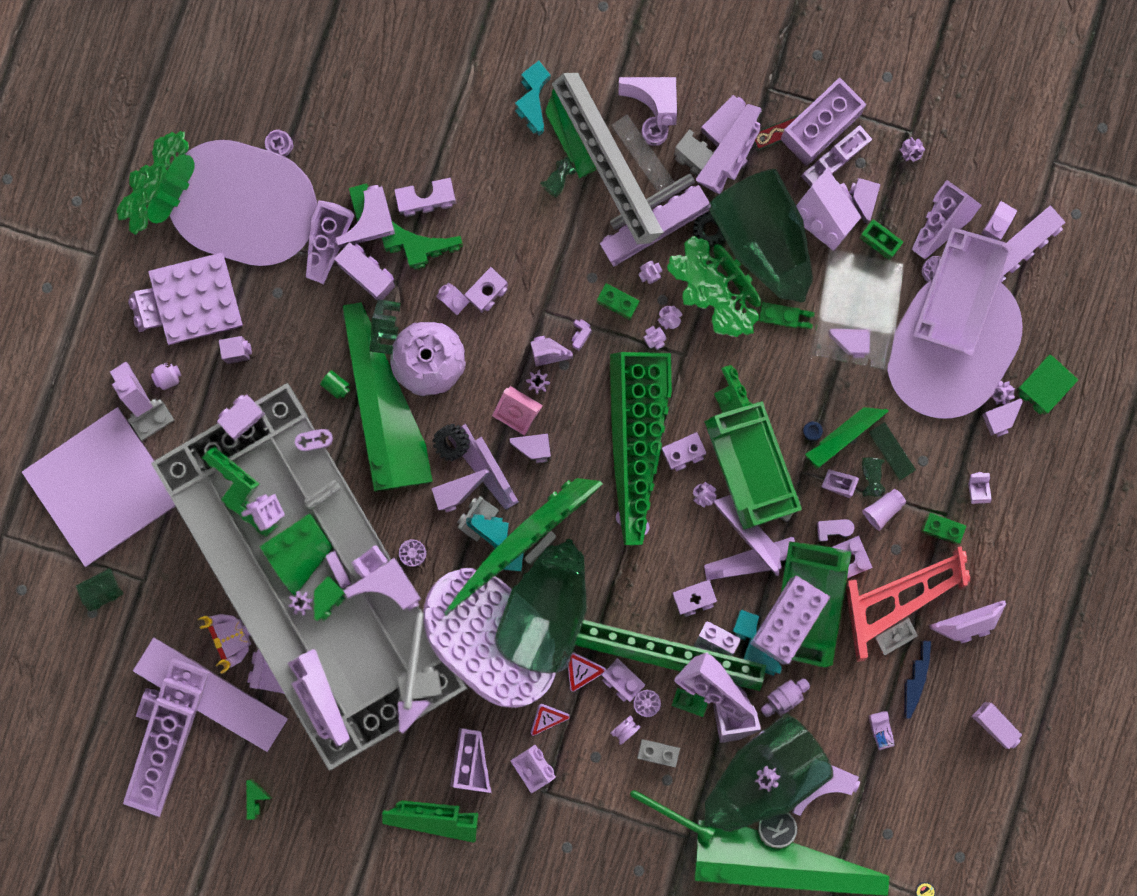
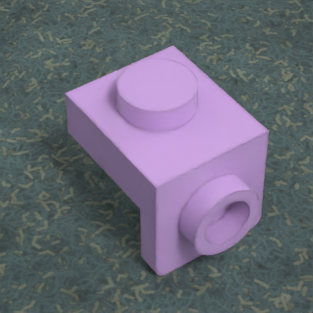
[436,283,470,315]
[968,472,991,504]
[352,545,387,578]

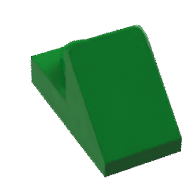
[671,688,708,717]
[246,779,272,820]

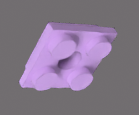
[831,536,872,578]

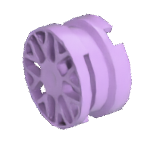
[642,117,669,146]
[265,130,293,157]
[921,256,941,282]
[399,539,426,567]
[633,690,661,717]
[611,715,640,745]

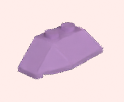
[929,600,1006,643]

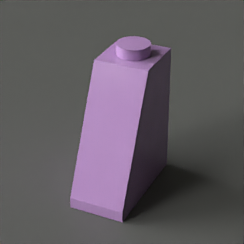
[971,702,1022,749]

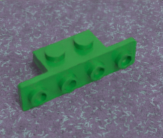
[714,365,752,413]

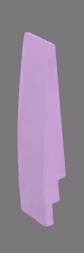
[133,638,288,752]
[123,658,210,817]

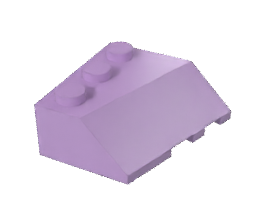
[789,167,861,251]

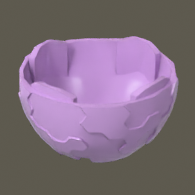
[390,322,466,396]

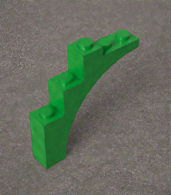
[349,183,463,270]

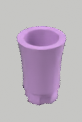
[862,489,906,531]

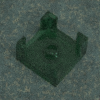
[370,299,401,355]

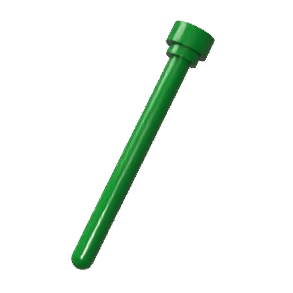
[630,790,716,844]

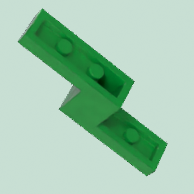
[202,447,278,537]

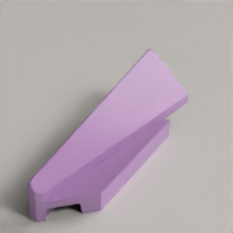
[696,104,761,194]
[448,424,518,509]
[713,495,781,576]
[704,537,795,580]
[288,649,349,746]

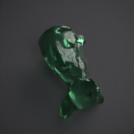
[540,157,577,198]
[862,457,885,497]

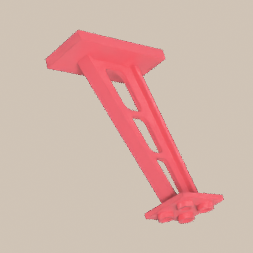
[846,546,970,662]

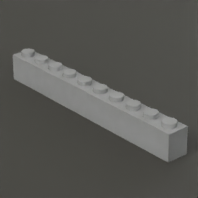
[552,73,664,244]

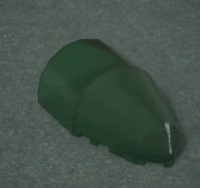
[708,169,813,303]
[494,539,587,674]
[704,714,834,832]

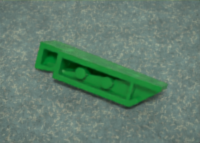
[545,89,596,179]
[805,407,889,470]
[382,800,478,842]

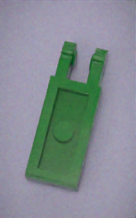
[759,302,815,329]

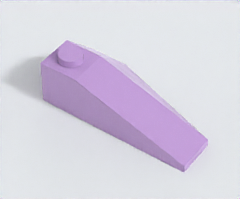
[912,180,982,259]
[306,200,354,284]
[530,336,573,367]
[674,653,756,721]
[713,685,761,743]

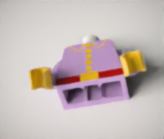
[198,614,251,674]

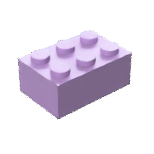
[334,242,395,302]

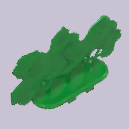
[117,131,195,235]
[667,236,761,337]

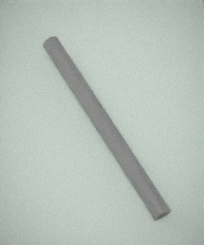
[403,613,424,710]

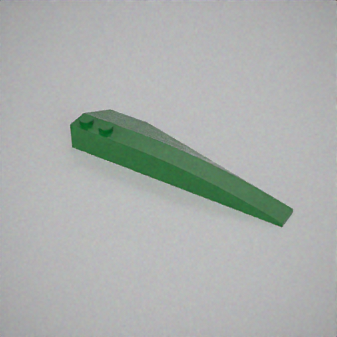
[444,478,603,616]
[694,820,890,896]

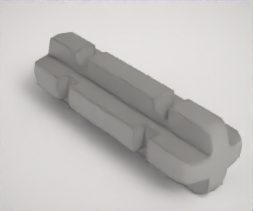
[304,480,340,509]

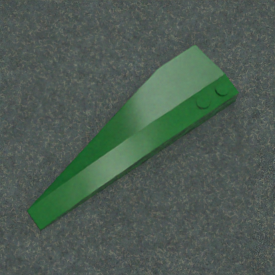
[343,302,433,492]
[610,352,672,545]

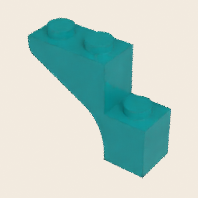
[515,60,551,136]
[466,514,523,571]
[732,610,782,676]

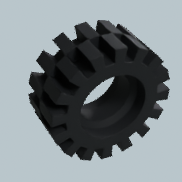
[693,211,728,247]
[432,424,470,461]

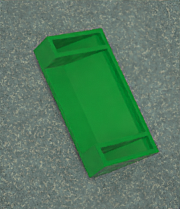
[704,401,802,530]
[781,541,851,667]

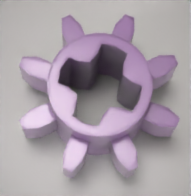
[900,137,925,162]
[638,261,662,284]
[658,305,683,329]
[643,326,667,350]
[526,370,550,394]
[991,381,1015,405]
[693,482,716,507]
[289,591,314,615]
[755,766,780,792]

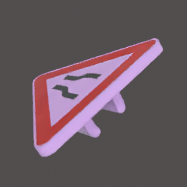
[567,651,606,692]
[530,704,570,736]

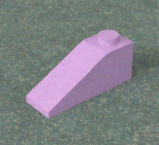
[432,469,490,513]

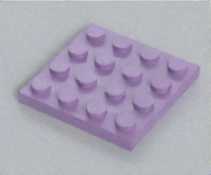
[148,253,243,345]

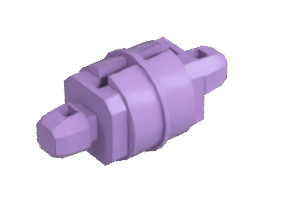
[761,679,810,717]

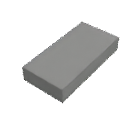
[524,531,556,564]

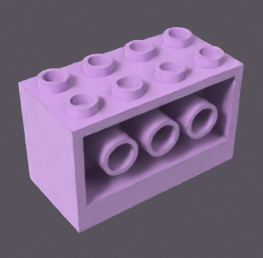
[781,78,866,166]
[750,576,830,664]

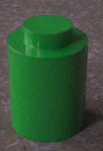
[320,370,350,399]

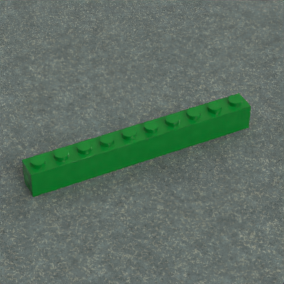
[572,618,767,691]

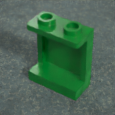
[1016,354,1079,415]

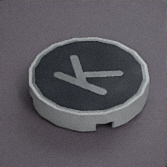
[758,809,797,849]

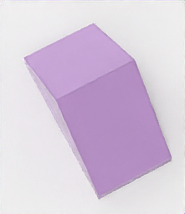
[822,469,859,498]
[398,701,430,733]

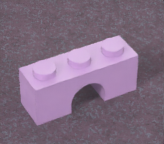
[394,178,456,217]

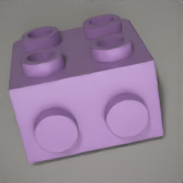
[248,649,285,694]

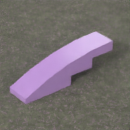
[801,125,872,187]

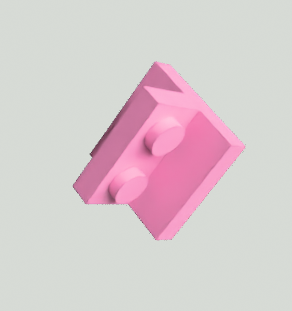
[492,386,543,436]

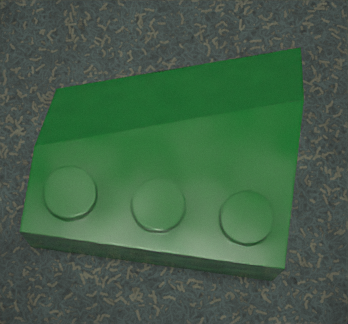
[259,514,333,597]

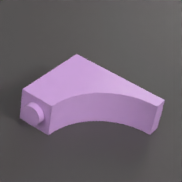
[619,77,677,126]
[701,95,748,170]
[336,185,395,248]
[110,362,153,417]
[344,559,421,611]
[792,758,860,816]

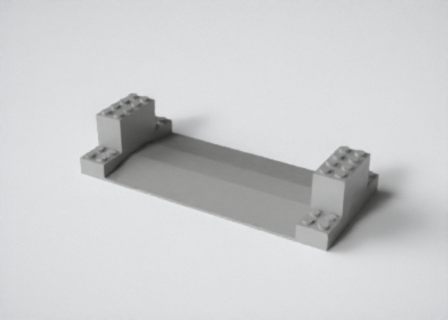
[151,383,468,770]

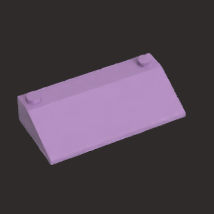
[913,227,1012,356]

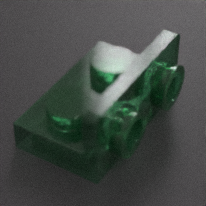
[76,568,124,611]

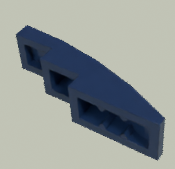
[904,641,931,719]

